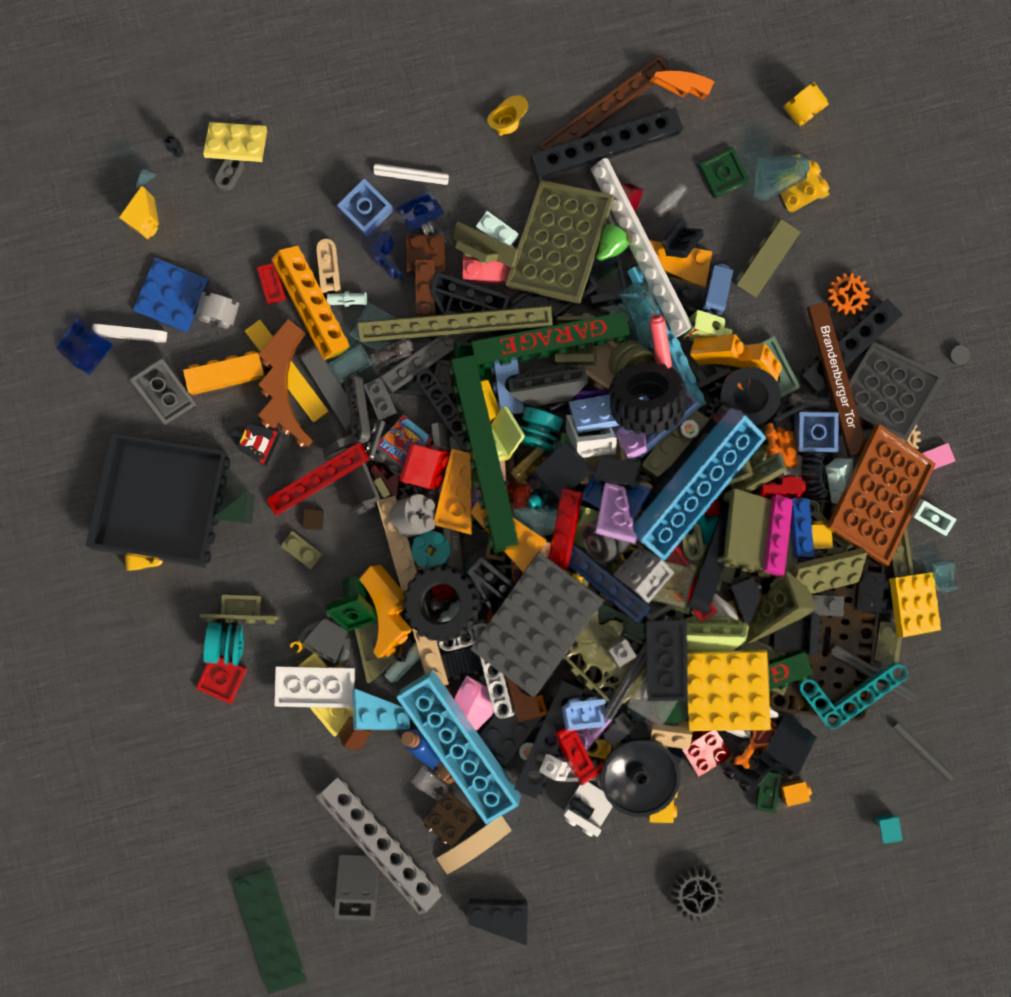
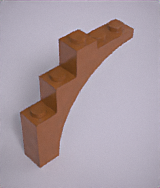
[258,319,315,448]

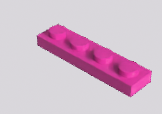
[763,494,793,576]

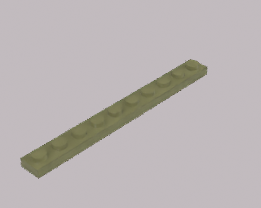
[358,305,553,342]

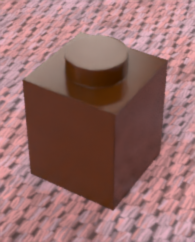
[337,716,372,751]

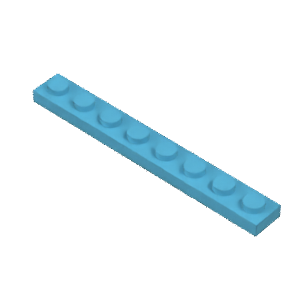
[628,267,706,408]

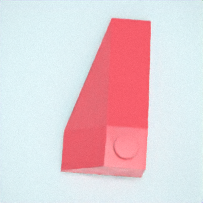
[463,255,511,284]

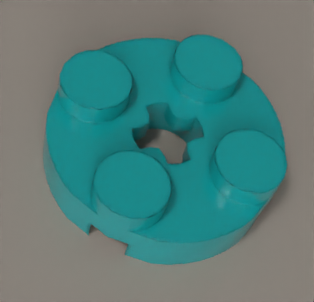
[412,531,451,569]

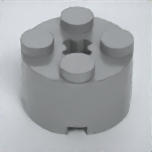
[195,292,240,329]
[390,494,435,537]

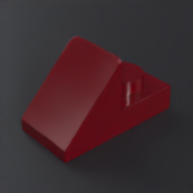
[369,465,401,499]

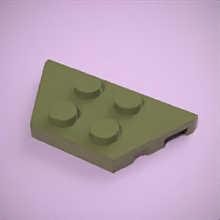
[355,622,398,683]

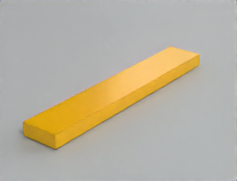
[245,320,329,423]

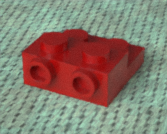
[756,475,805,500]

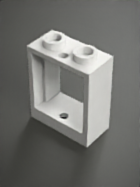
[566,415,616,458]

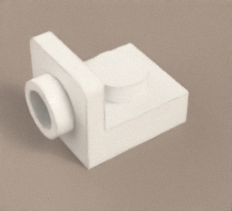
[540,754,570,781]

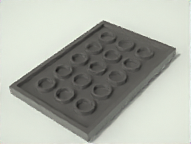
[470,552,604,697]

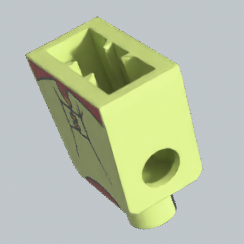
[683,310,732,341]

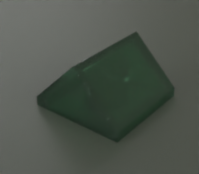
[215,492,255,524]

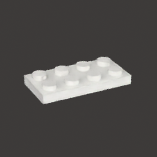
[275,666,355,708]

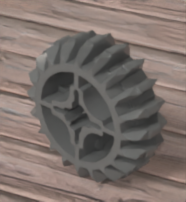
[671,867,724,922]

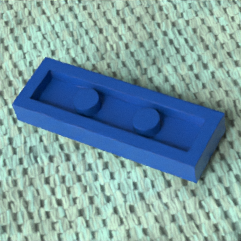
[790,498,814,559]

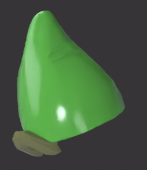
[596,224,633,260]

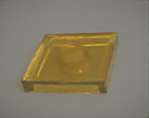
[511,447,546,484]

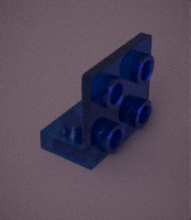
[370,231,403,281]
[56,318,113,375]

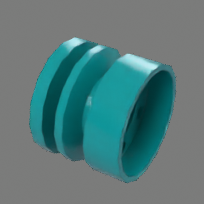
[519,407,563,452]
[204,622,245,666]

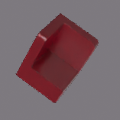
[620,182,644,211]

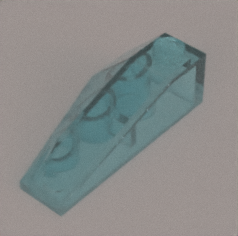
[620,282,658,354]

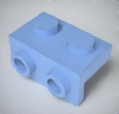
[562,697,606,731]

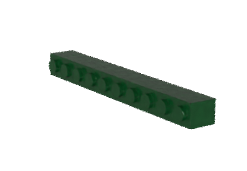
[448,355,519,553]

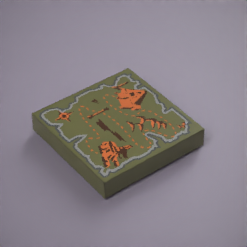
[652,561,695,609]

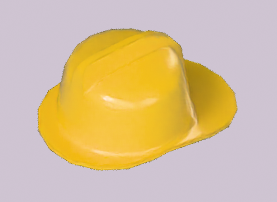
[487,95,528,136]

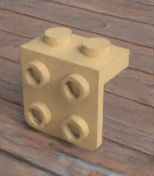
[650,711,692,749]

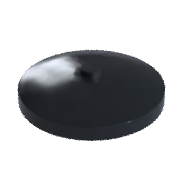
[600,738,680,817]

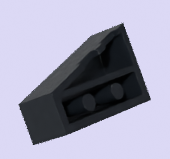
[468,899,528,946]

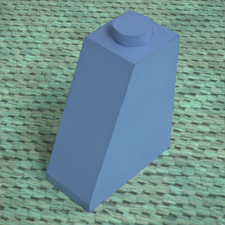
[701,264,733,317]

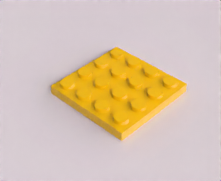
[687,650,771,731]

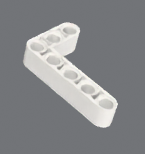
[439,623,514,718]

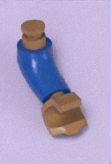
[401,730,456,784]

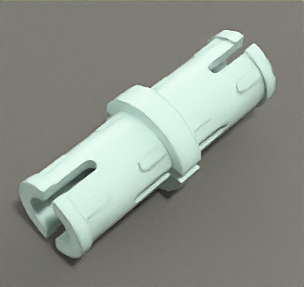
[327,291,367,307]

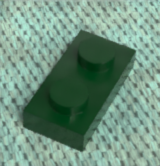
[755,772,782,813]

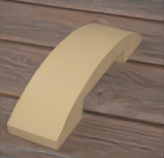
[436,816,512,874]

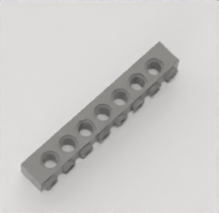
[316,778,442,915]

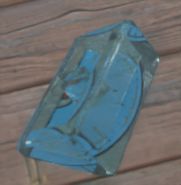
[136,168,157,189]

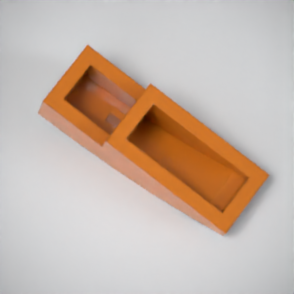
[650,71,714,100]

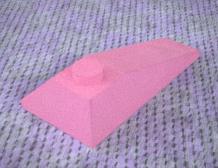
[454,676,501,730]

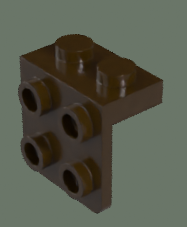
[422,792,476,847]

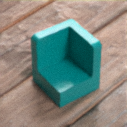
[874,814,903,844]

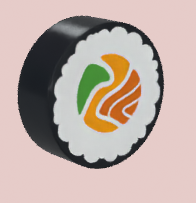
[518,741,533,761]

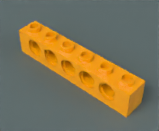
[271,246,350,360]

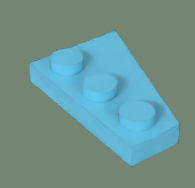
[352,689,410,730]

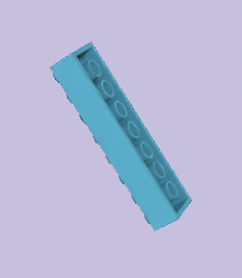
[396,670,521,824]

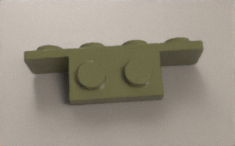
[453,221,519,267]
[199,595,280,624]

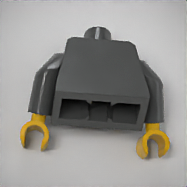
[290,618,350,668]

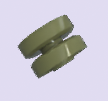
[609,340,656,376]

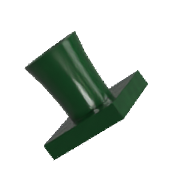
[325,577,378,632]

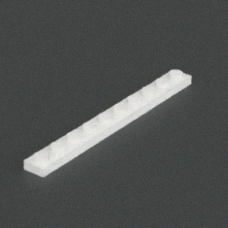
[590,158,693,337]

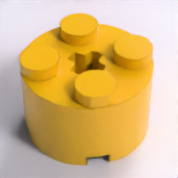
[783,82,829,127]

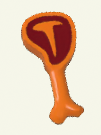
[734,720,777,769]

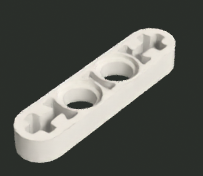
[91,324,167,343]

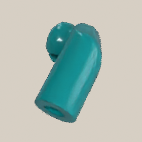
[527,494,543,508]

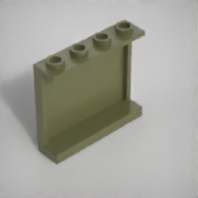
[717,489,798,578]

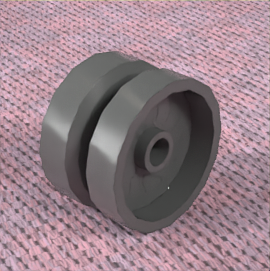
[581,518,630,564]

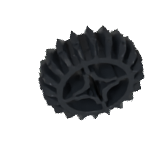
[801,447,832,500]

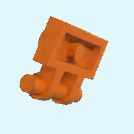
[764,423,798,468]

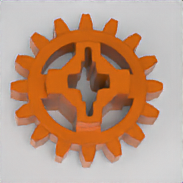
[827,273,870,316]

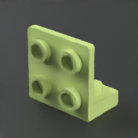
[491,406,524,461]

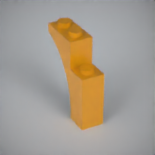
[690,334,781,381]
[359,565,412,658]

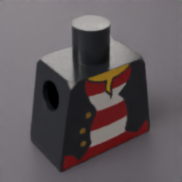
[231,424,281,467]

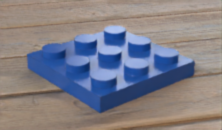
[133,258,210,333]

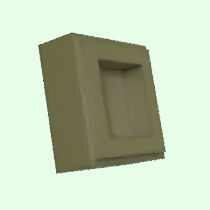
[374,477,392,498]

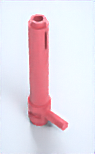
[649,314,672,399]

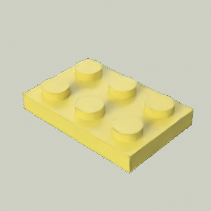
[204,122,267,162]

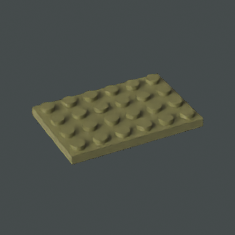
[506,181,614,304]

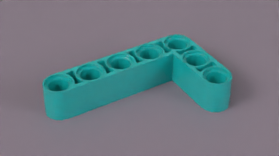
[799,661,908,729]

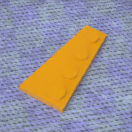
[633,240,712,287]
[434,449,472,534]
[470,497,546,573]

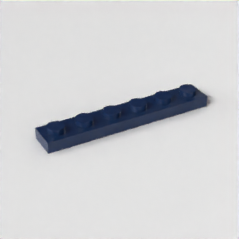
[568,543,651,623]

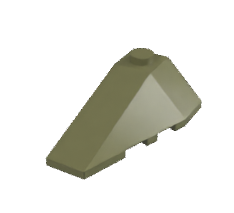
[746,572,816,643]

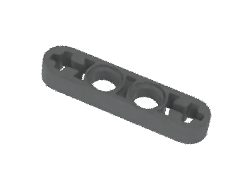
[345,374,370,444]

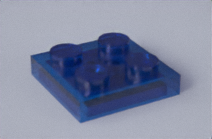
[397,191,444,231]

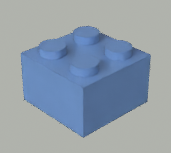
[337,178,393,238]
[794,412,839,453]

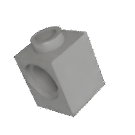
[606,638,636,667]

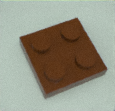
[405,234,445,275]

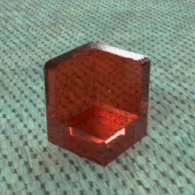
[506,483,531,509]

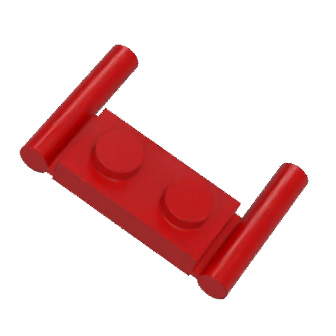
[555,727,604,785]

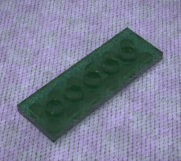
[233,867,307,994]

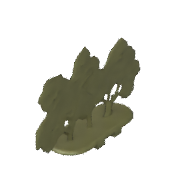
[563,611,647,703]

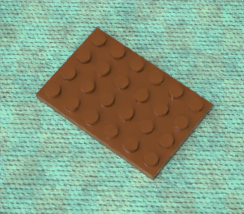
[826,424,936,566]

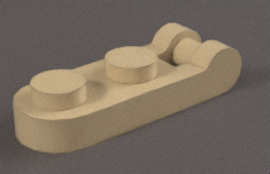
[317,239,341,294]

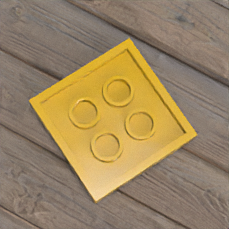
[889,572,941,637]

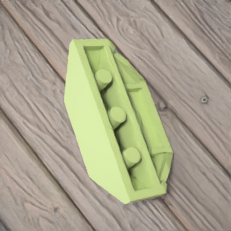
[680,616,749,652]

